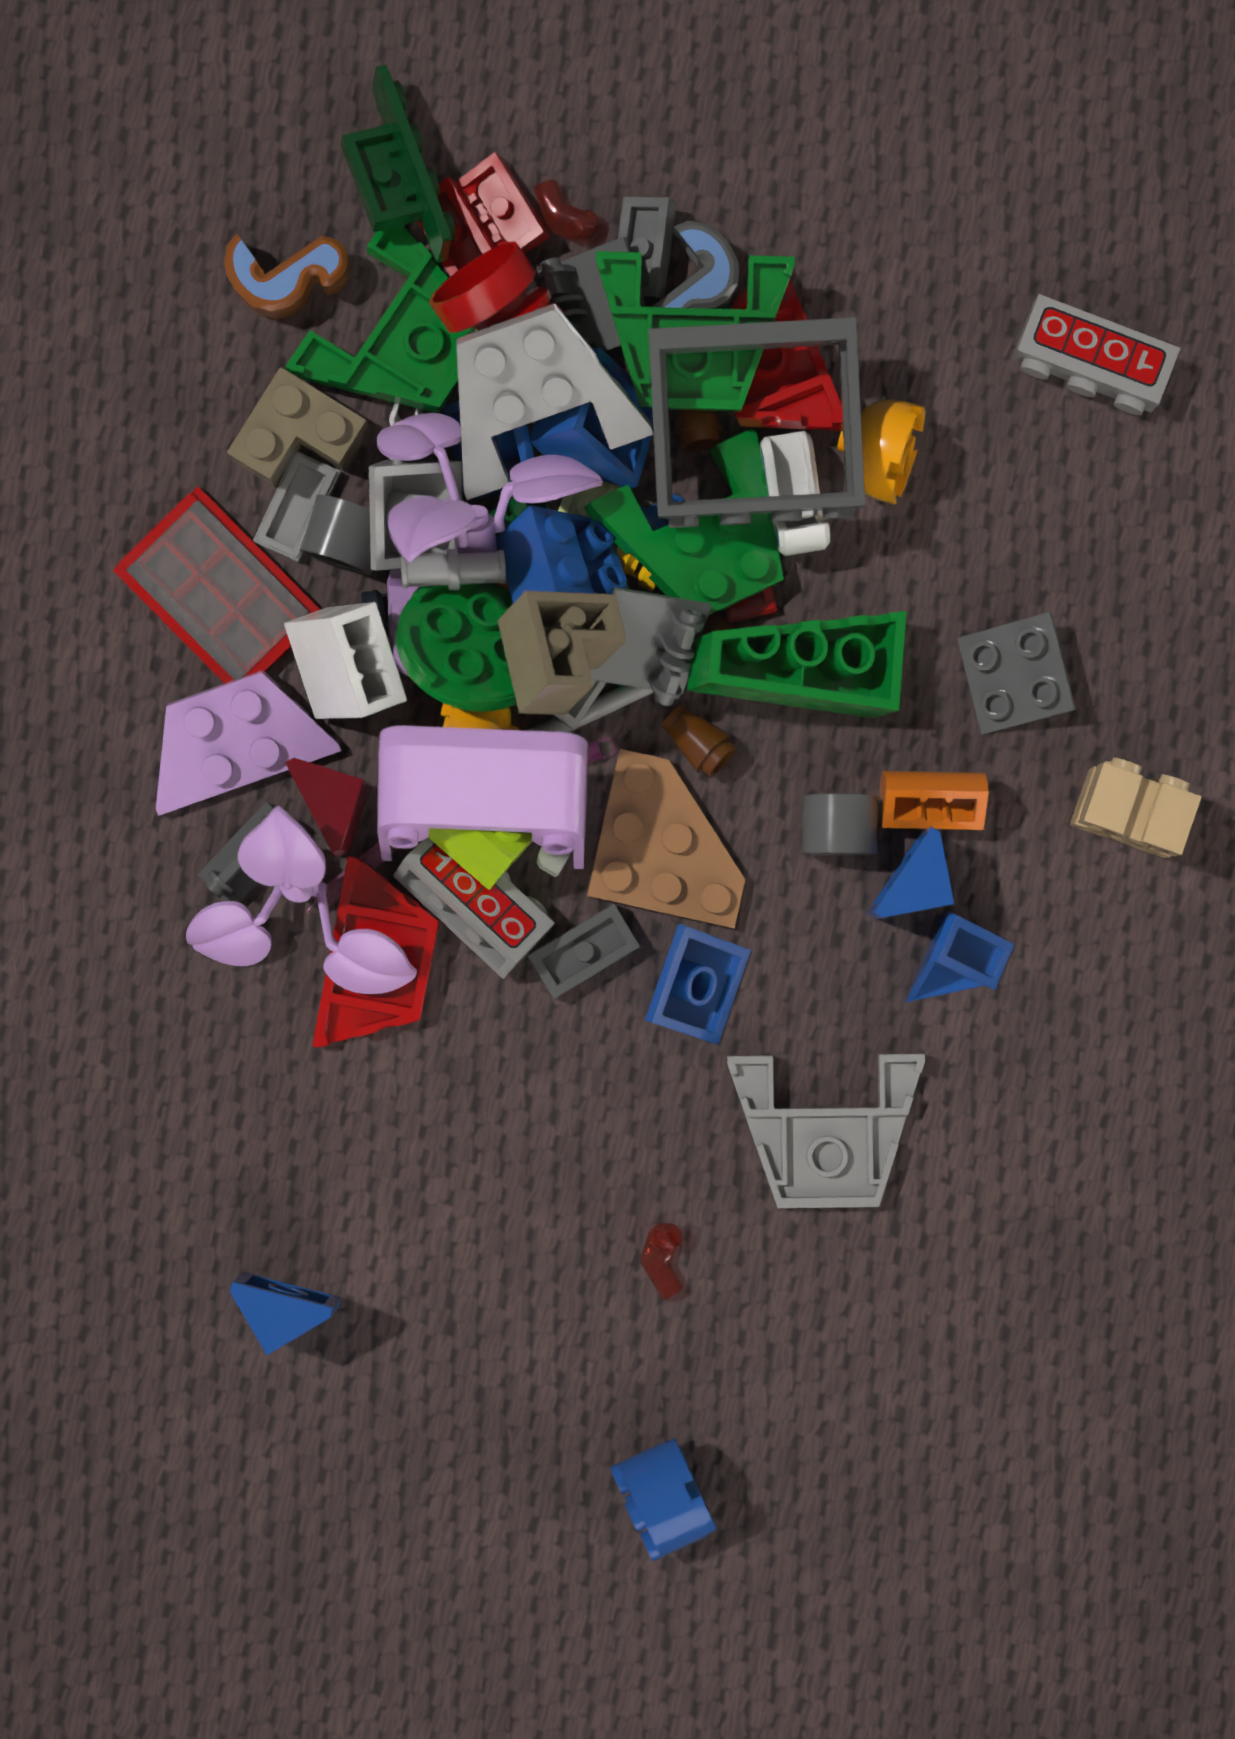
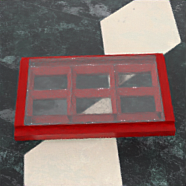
[113,486,320,684]

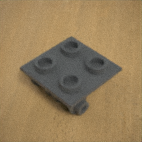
[538,236,646,352]
[590,587,712,706]
[957,612,1076,735]

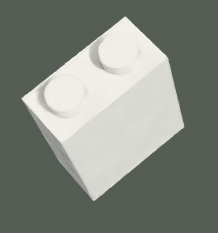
[284,602,407,719]

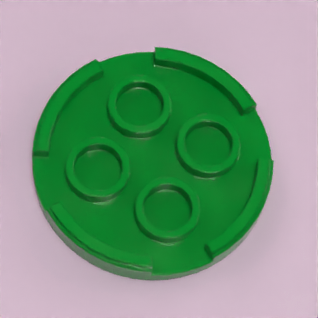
[396,583,517,712]

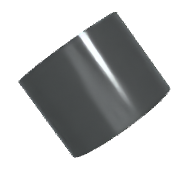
[299,494,372,575]
[802,794,878,855]

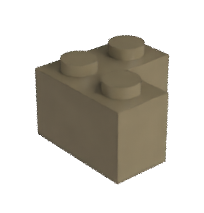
[227,367,371,488]
[498,591,627,714]

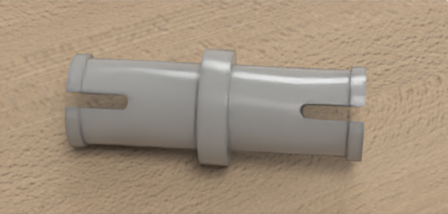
[400,548,506,590]

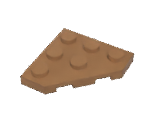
[587,749,745,929]

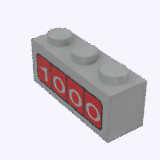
[1012,294,1180,415]
[393,838,555,979]

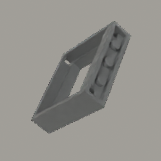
[648,317,865,528]

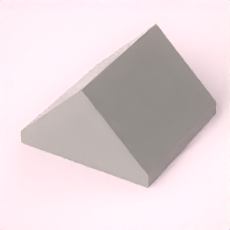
[369,459,463,570]

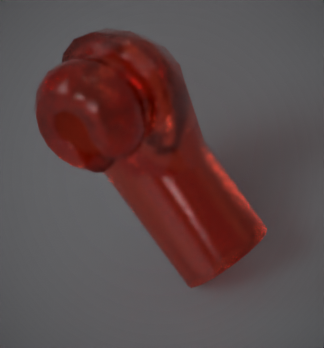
[533,180,599,241]
[640,1223,684,1300]

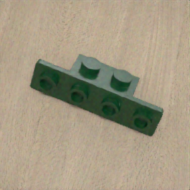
[341,64,456,263]

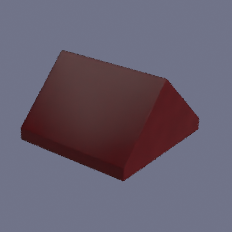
[285,758,372,857]

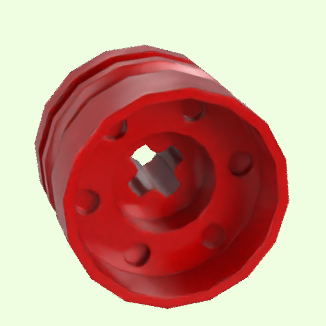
[429,241,566,336]

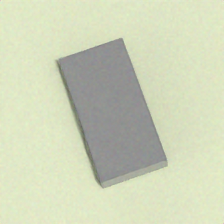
[253,451,341,563]

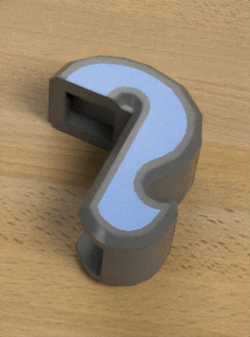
[652,221,739,309]

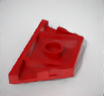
[731,279,843,431]
[312,855,440,1048]

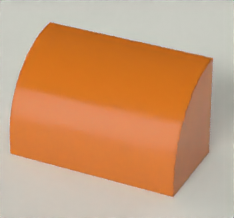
[880,770,989,830]

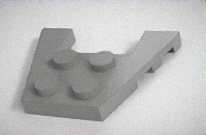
[457,304,654,500]
[727,1053,925,1208]

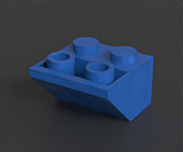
[496,505,629,604]

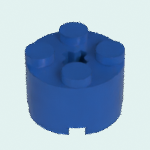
[610,1438,717,1561]

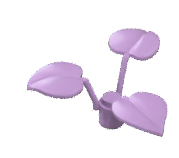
[377,413,603,563]
[186,806,417,994]

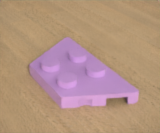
[156,670,341,816]

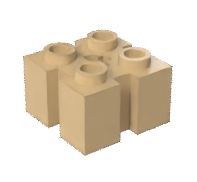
[1070,758,1202,858]

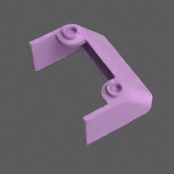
[377,726,588,869]

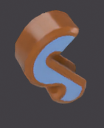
[224,233,351,320]

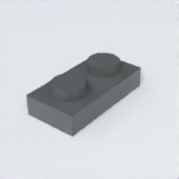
[618,197,677,302]
[528,904,640,999]

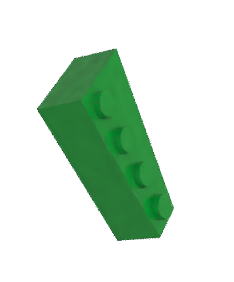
[687,611,907,718]

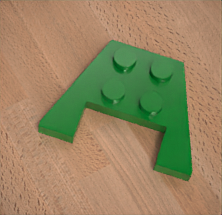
[285,225,471,414]
[595,251,795,412]
[584,428,784,617]

